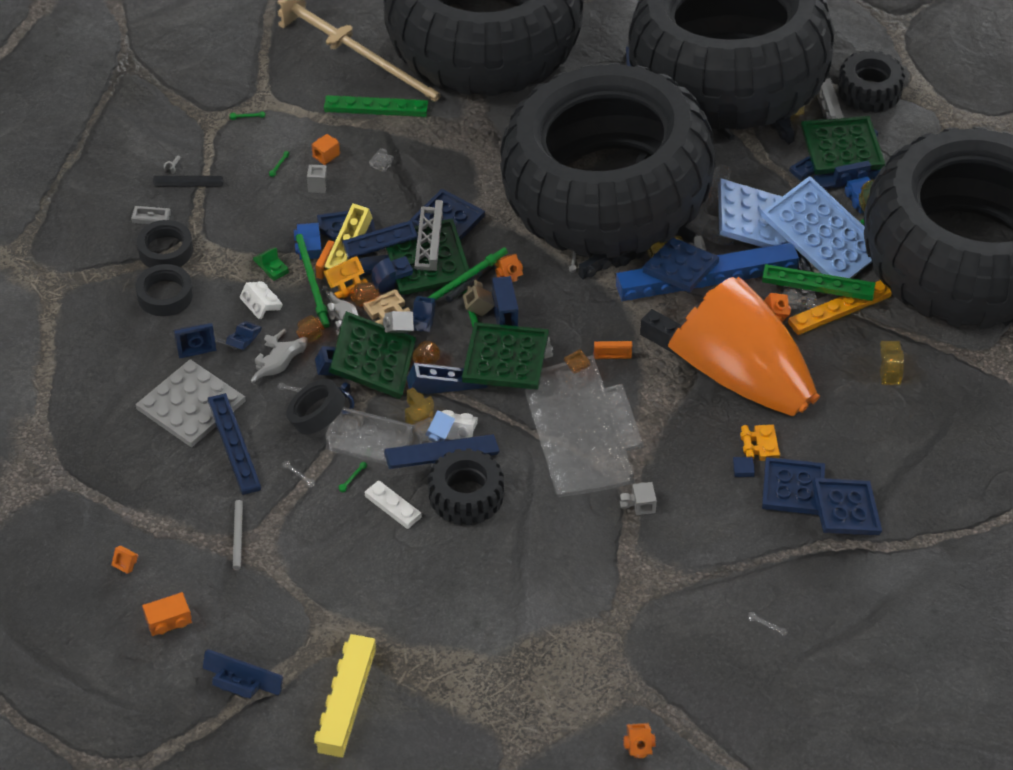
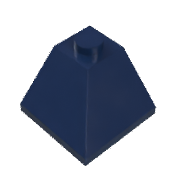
[173,323,217,359]

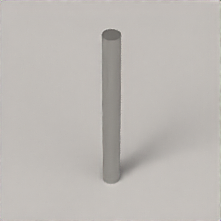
[233,500,243,570]

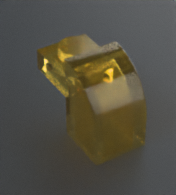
[880,341,904,385]
[405,388,434,434]

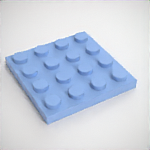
[718,179,788,247]

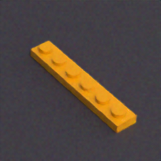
[788,280,892,335]

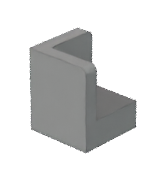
[307,165,327,193]

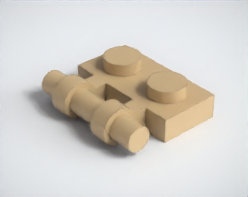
[363,289,411,325]

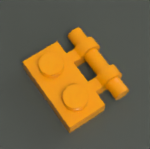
[323,256,369,299]
[740,424,780,461]

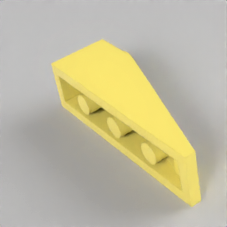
[324,203,373,269]

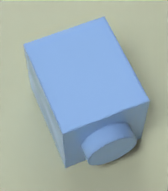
[425,410,455,442]

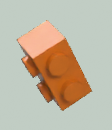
[142,592,192,636]

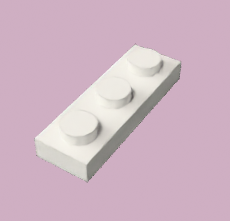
[365,480,422,529]

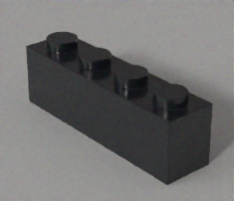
[640,309,685,360]

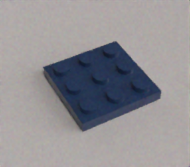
[410,189,485,241]
[643,237,719,292]
[762,457,825,515]
[812,478,882,535]

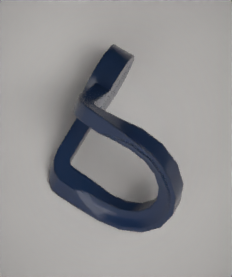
[338,382,355,413]

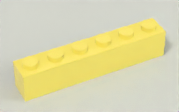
[314,634,376,758]

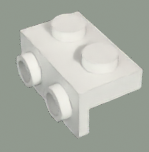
[240,281,283,319]
[441,410,478,440]

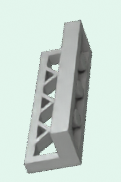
[817,78,844,119]
[415,200,443,271]

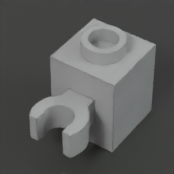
[383,311,414,333]
[619,482,657,515]

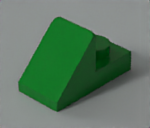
[253,247,289,281]

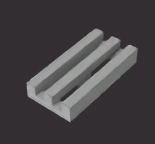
[131,206,171,224]

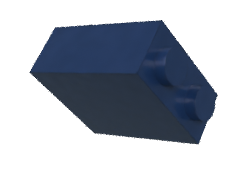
[492,276,518,326]

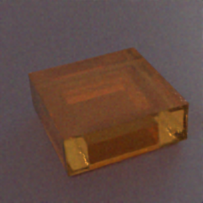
[564,349,591,374]

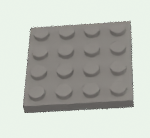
[136,359,246,448]

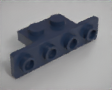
[813,161,881,189]
[203,649,283,699]

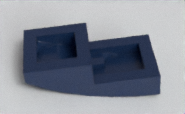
[226,321,262,350]

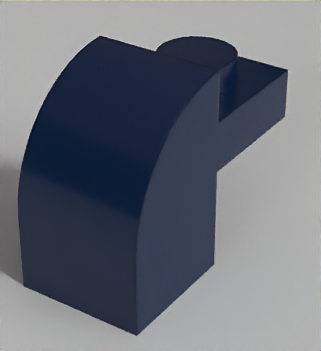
[372,256,413,294]
[413,296,436,332]

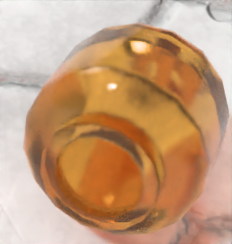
[350,283,379,307]
[296,315,324,343]
[413,341,440,365]

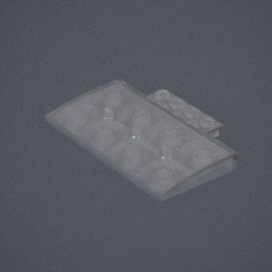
[524,355,643,497]

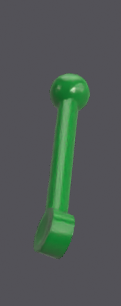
[229,111,266,120]
[269,151,290,177]
[339,462,367,492]

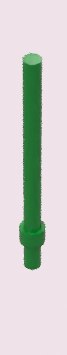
[296,234,330,328]
[427,247,508,300]

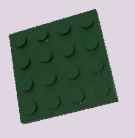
[801,116,885,175]
[386,218,469,295]
[329,311,416,399]
[462,322,549,390]

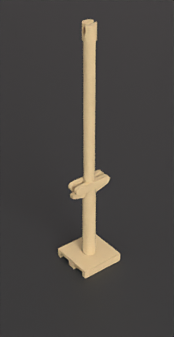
[278,0,440,102]

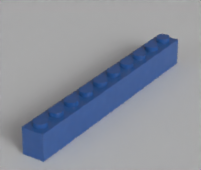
[616,243,799,301]

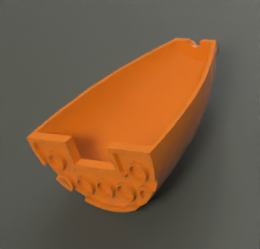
[668,277,820,416]

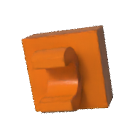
[111,545,138,574]

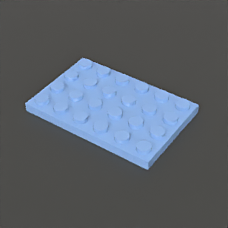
[761,176,872,279]

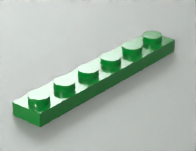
[324,95,428,117]
[762,264,876,301]

